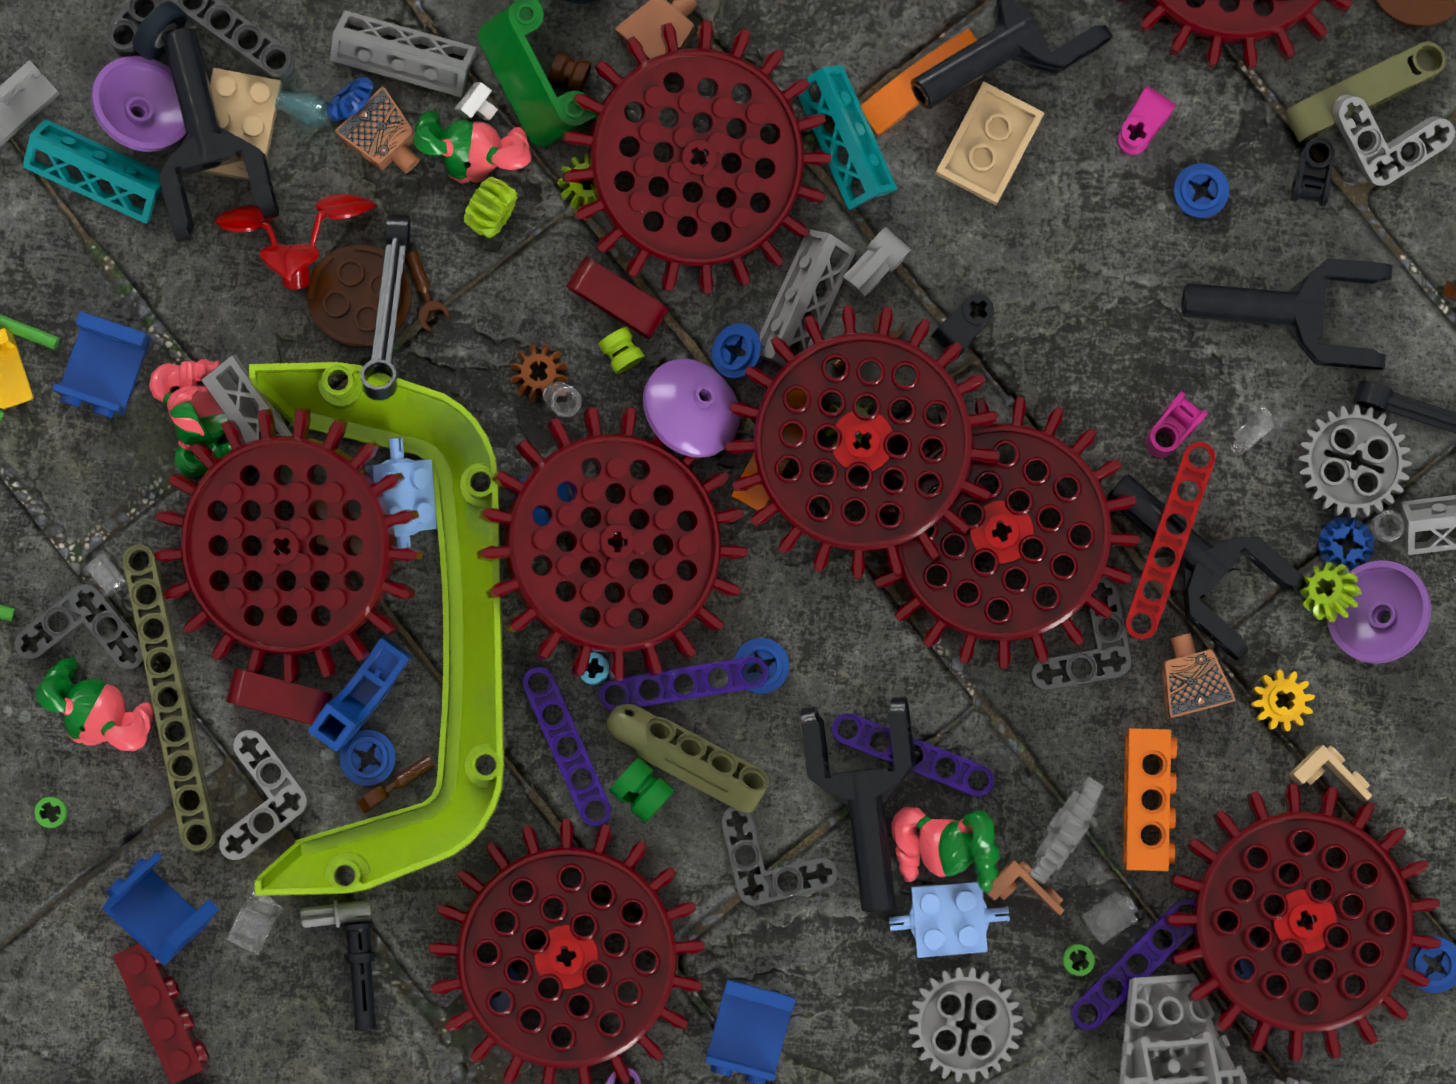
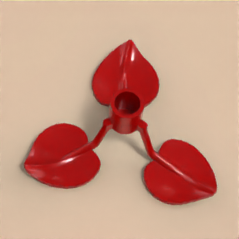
[213,194,377,290]

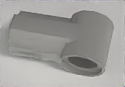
[843,227,912,298]

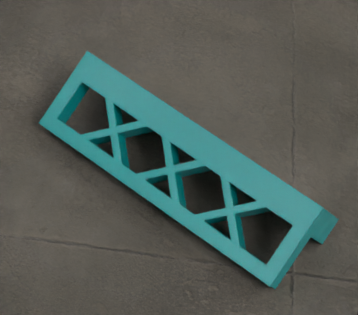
[798,65,898,210]
[22,119,162,224]

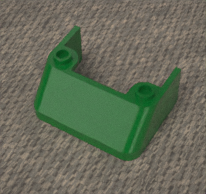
[478,0,628,147]

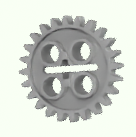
[1296,405,1412,519]
[1029,777,1103,884]
[908,967,1023,1083]

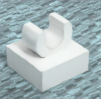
[454,82,498,121]

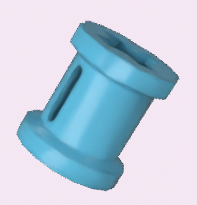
[580,652,609,685]

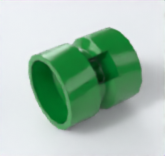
[609,757,675,824]

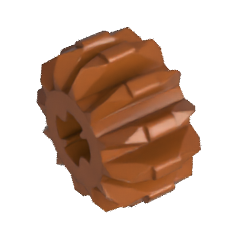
[510,344,569,403]

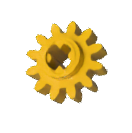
[1251,669,1315,732]

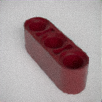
[566,257,669,339]
[226,668,332,725]

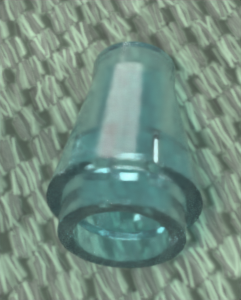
[275,90,329,128]

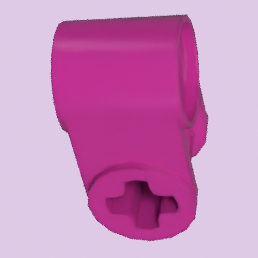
[1118,86,1177,155]
[1145,391,1208,458]

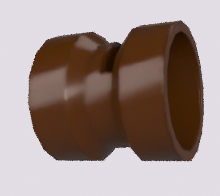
[548,50,592,92]

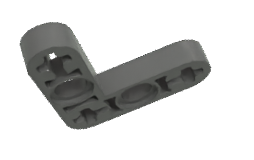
[1030,578,1131,691]
[14,584,144,671]
[721,807,838,906]

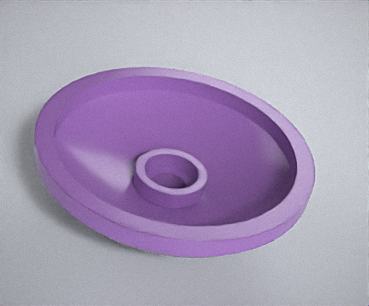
[91,56,186,152]
[643,359,740,458]
[1327,560,1431,664]

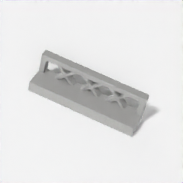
[330,10,476,97]
[0,60,60,147]
[759,229,856,367]
[202,355,293,484]
[1400,495,1456,555]

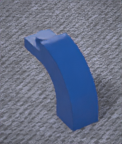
[308,635,412,752]

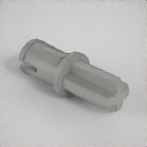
[300,899,371,928]

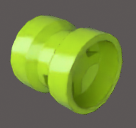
[598,327,645,374]

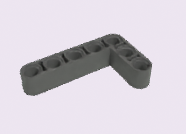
[107,0,295,81]

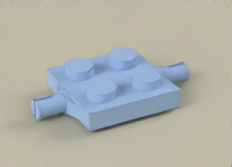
[365,438,437,548]
[889,881,1009,958]

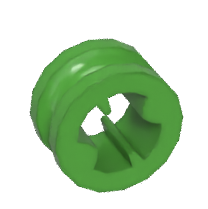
[34,797,68,828]
[1062,944,1095,976]

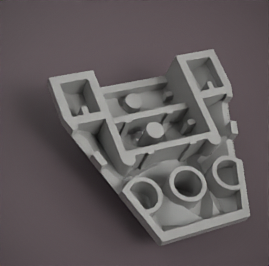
[1119,974,1247,1084]

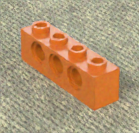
[1122,728,1177,871]

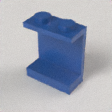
[52,311,151,419]
[102,852,219,966]
[705,979,796,1084]

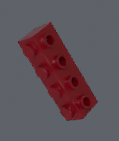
[112,943,210,1084]

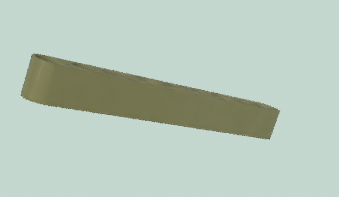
[123,544,217,851]

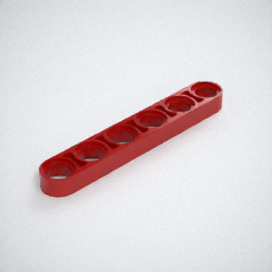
[1125,442,1216,639]

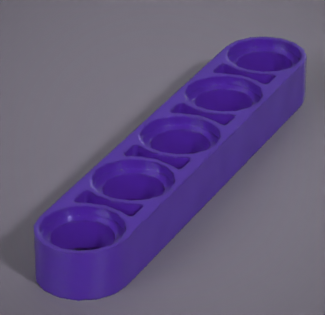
[599,657,769,711]
[523,667,612,827]
[832,713,994,797]
[1070,899,1194,1030]

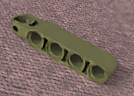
[1283,42,1446,143]
[606,704,769,812]

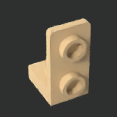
[1287,745,1372,801]

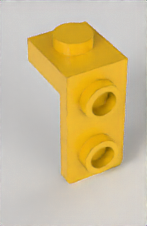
[0,328,34,409]

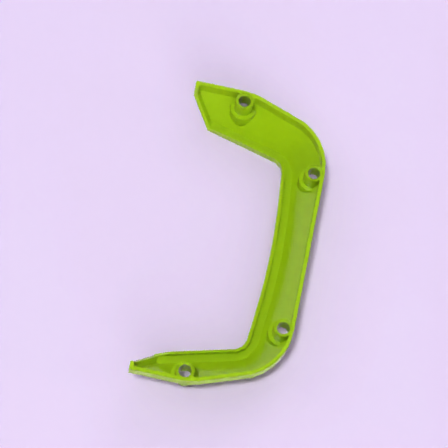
[249,362,504,896]

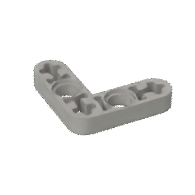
[1332,94,1455,186]
[219,730,309,860]

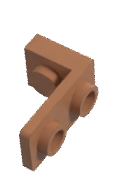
[984,860,1065,916]

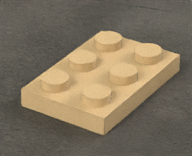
[201,68,283,181]
[935,81,1044,205]

